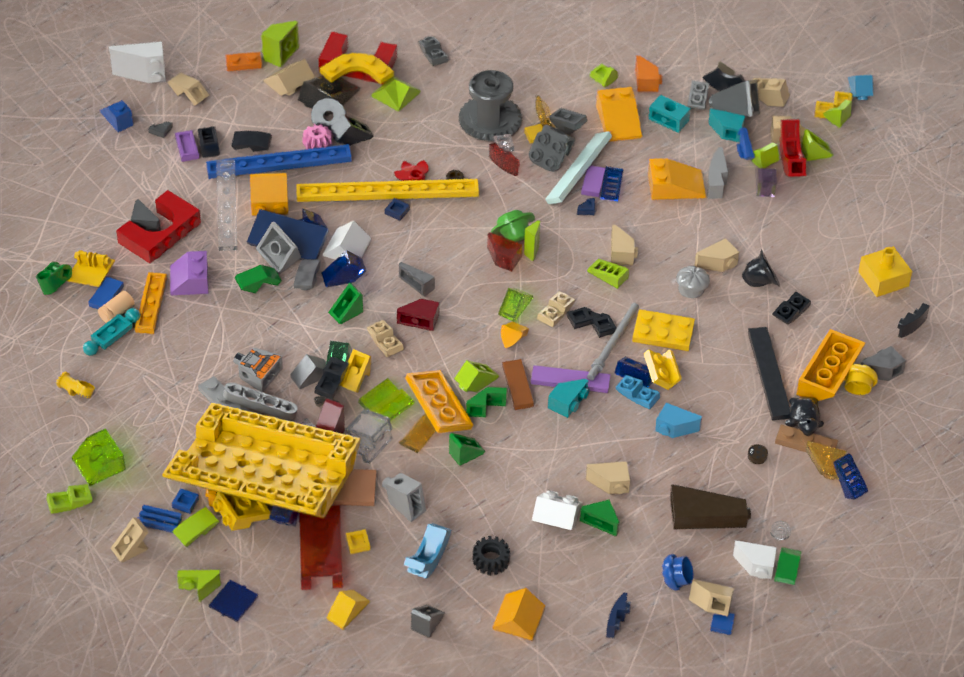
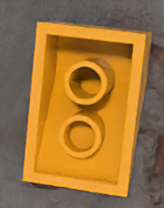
[596,87,642,142]
[648,158,706,200]

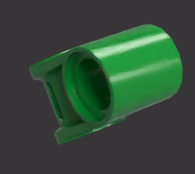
[36,261,72,295]

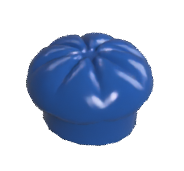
[662,554,694,591]

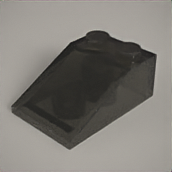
[298,76,360,116]

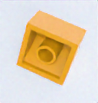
[250,173,288,216]

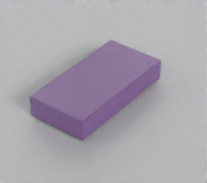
[175,130,199,162]
[581,165,606,197]

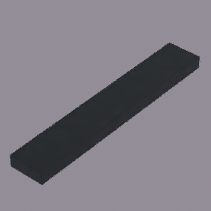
[748,327,790,421]

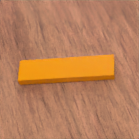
[135,272,167,334]

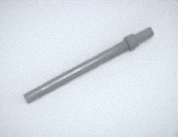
[587,303,639,381]

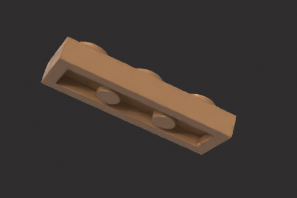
[775,424,838,460]

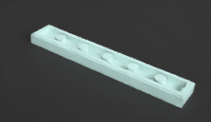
[545,131,612,204]

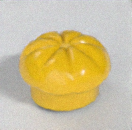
[844,364,878,395]

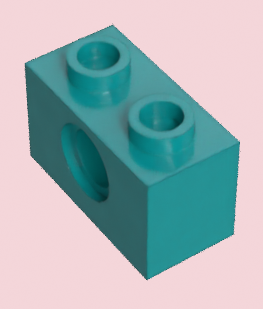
[648,95,691,133]

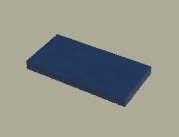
[247,209,329,260]

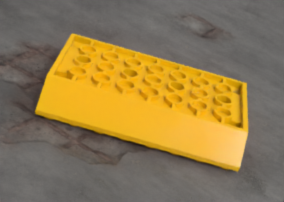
[162,403,360,518]

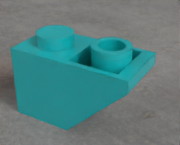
[708,109,745,142]
[548,379,590,418]

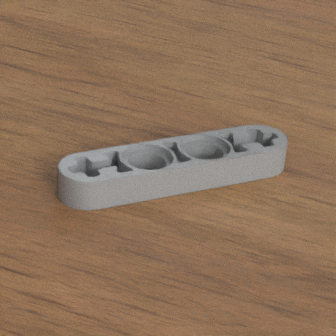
[223,383,297,420]

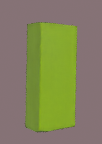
[524,220,540,261]

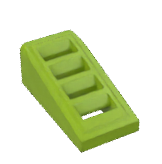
[587,259,629,289]

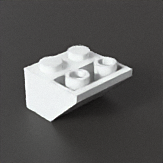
[532,490,583,530]

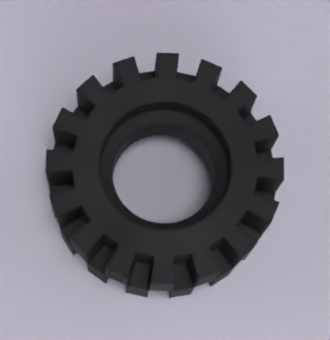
[473,536,510,576]

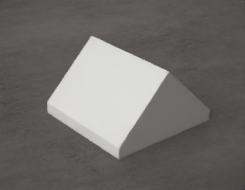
[323,220,371,266]

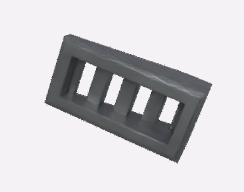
[399,262,435,297]

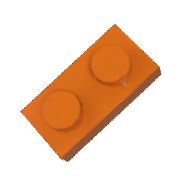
[226,52,262,71]

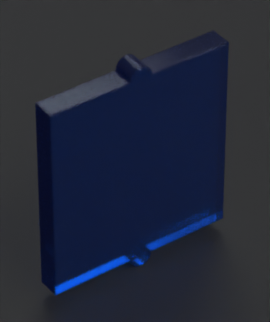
[209,580,258,622]

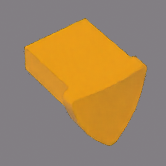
[501,321,529,348]

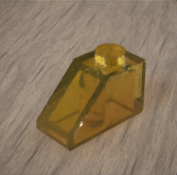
[806,441,847,480]

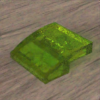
[358,378,415,425]

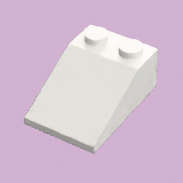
[109,42,166,83]

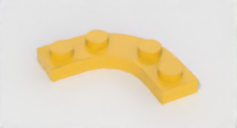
[320,53,394,84]

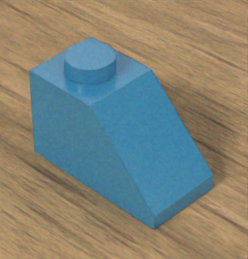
[848,75,873,100]
[655,403,702,438]

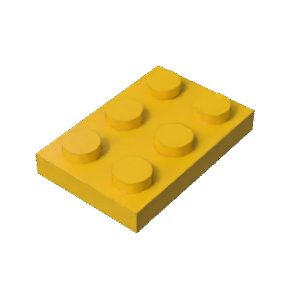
[632,309,695,351]

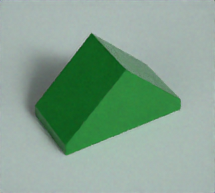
[328,283,363,324]
[449,433,486,466]
[580,499,619,536]

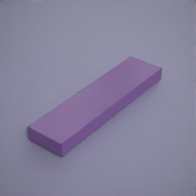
[531,365,610,393]

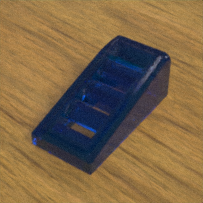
[600,166,623,201]
[833,453,868,500]

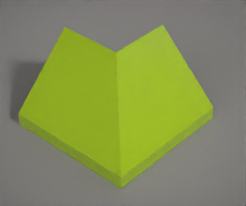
[371,76,420,112]

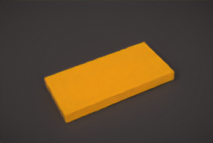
[405,370,473,433]

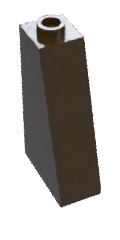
[670,485,751,529]

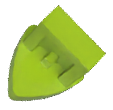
[590,63,618,87]
[823,99,852,128]
[751,143,780,170]

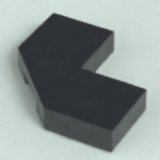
[567,307,617,338]

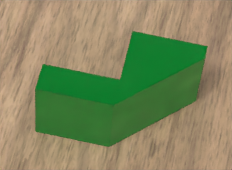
[234,265,282,294]
[466,387,507,418]
[774,547,802,585]

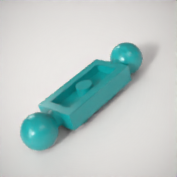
[83,308,141,356]

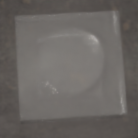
[493,134,514,154]

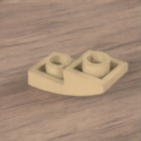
[537,291,575,327]
[367,320,404,357]

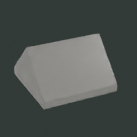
[256,221,301,274]

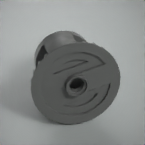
[459,70,522,141]

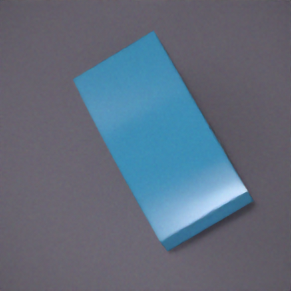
[616,375,660,409]

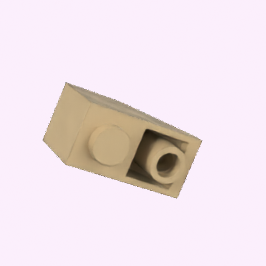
[752,78,790,107]
[689,579,734,616]

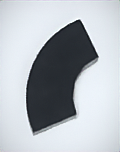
[702,67,746,91]

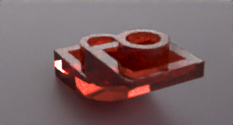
[489,142,520,176]

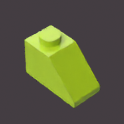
[454,360,499,392]

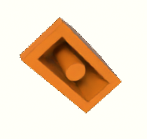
[635,55,662,92]

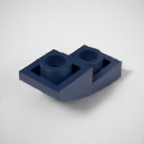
[606,592,631,638]

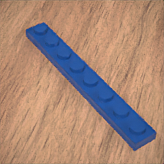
[206,144,352,179]

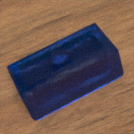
[614,356,652,388]

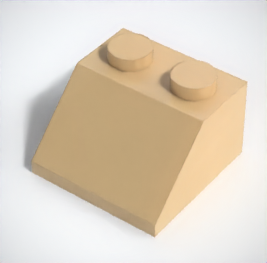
[264,59,315,96]

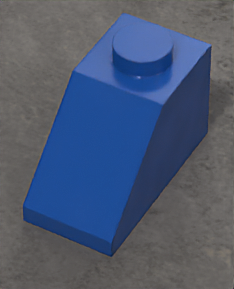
[100,100,133,132]

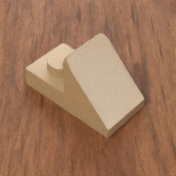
[111,518,149,562]

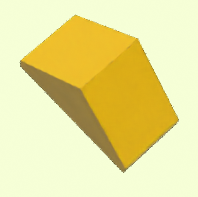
[327,590,370,630]

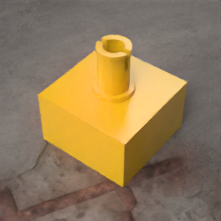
[858,246,912,297]

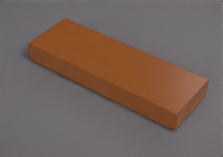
[502,359,534,410]

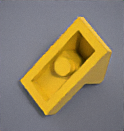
[340,349,371,393]

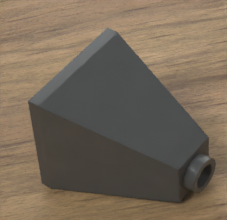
[709,79,760,116]

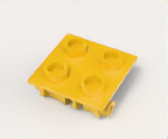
[67,250,115,287]

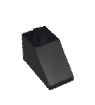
[330,114,374,146]

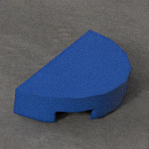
[737,128,755,160]

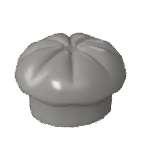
[676,266,710,298]

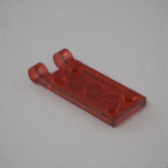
[299,505,343,590]

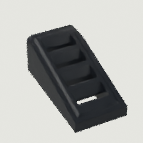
[198,126,220,158]

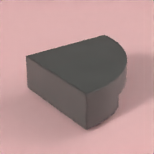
[148,121,173,138]

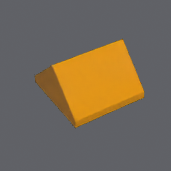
[493,588,545,641]

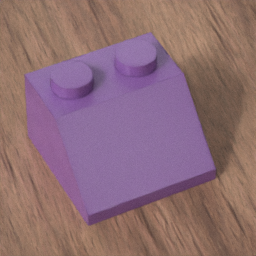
[170,251,208,296]

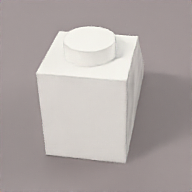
[733,540,776,579]

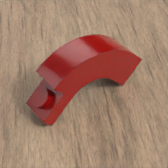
[779,119,806,177]

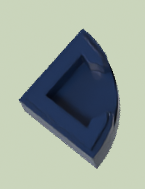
[577,198,595,215]

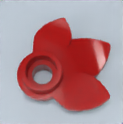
[394,160,429,181]

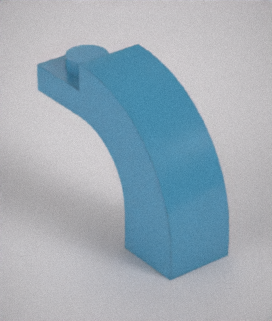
[404,523,452,579]

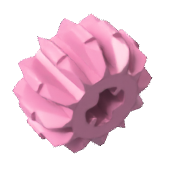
[302,124,332,149]

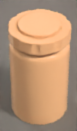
[98,291,135,323]

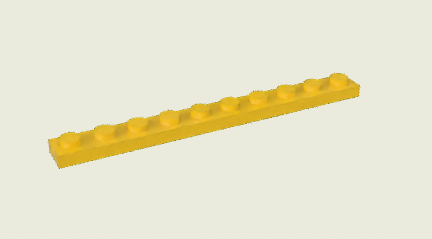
[296,179,479,202]

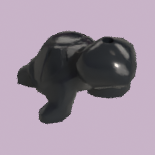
[785,396,824,436]

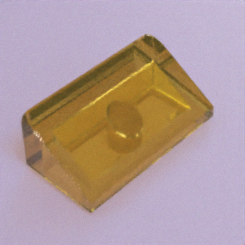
[535,95,556,128]
[399,413,436,453]

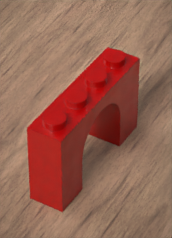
[318,31,397,84]
[116,190,201,264]

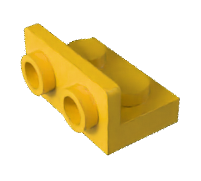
[643,349,682,390]

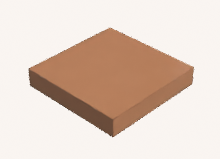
[334,469,376,506]

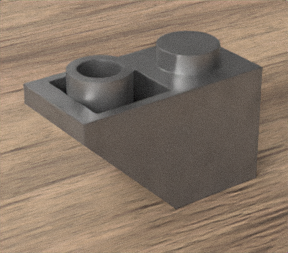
[861,346,906,381]

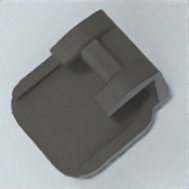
[529,125,575,172]

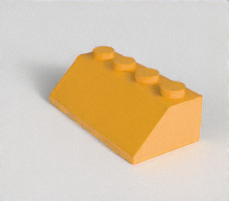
[796,329,865,401]

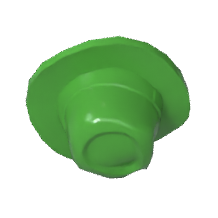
[491,210,535,245]

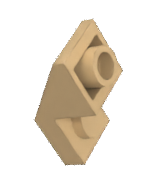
[168,73,209,106]

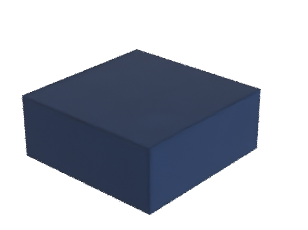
[385,198,410,221]

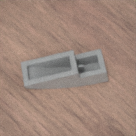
[707,147,728,199]

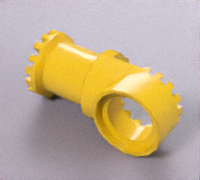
[56,371,95,398]

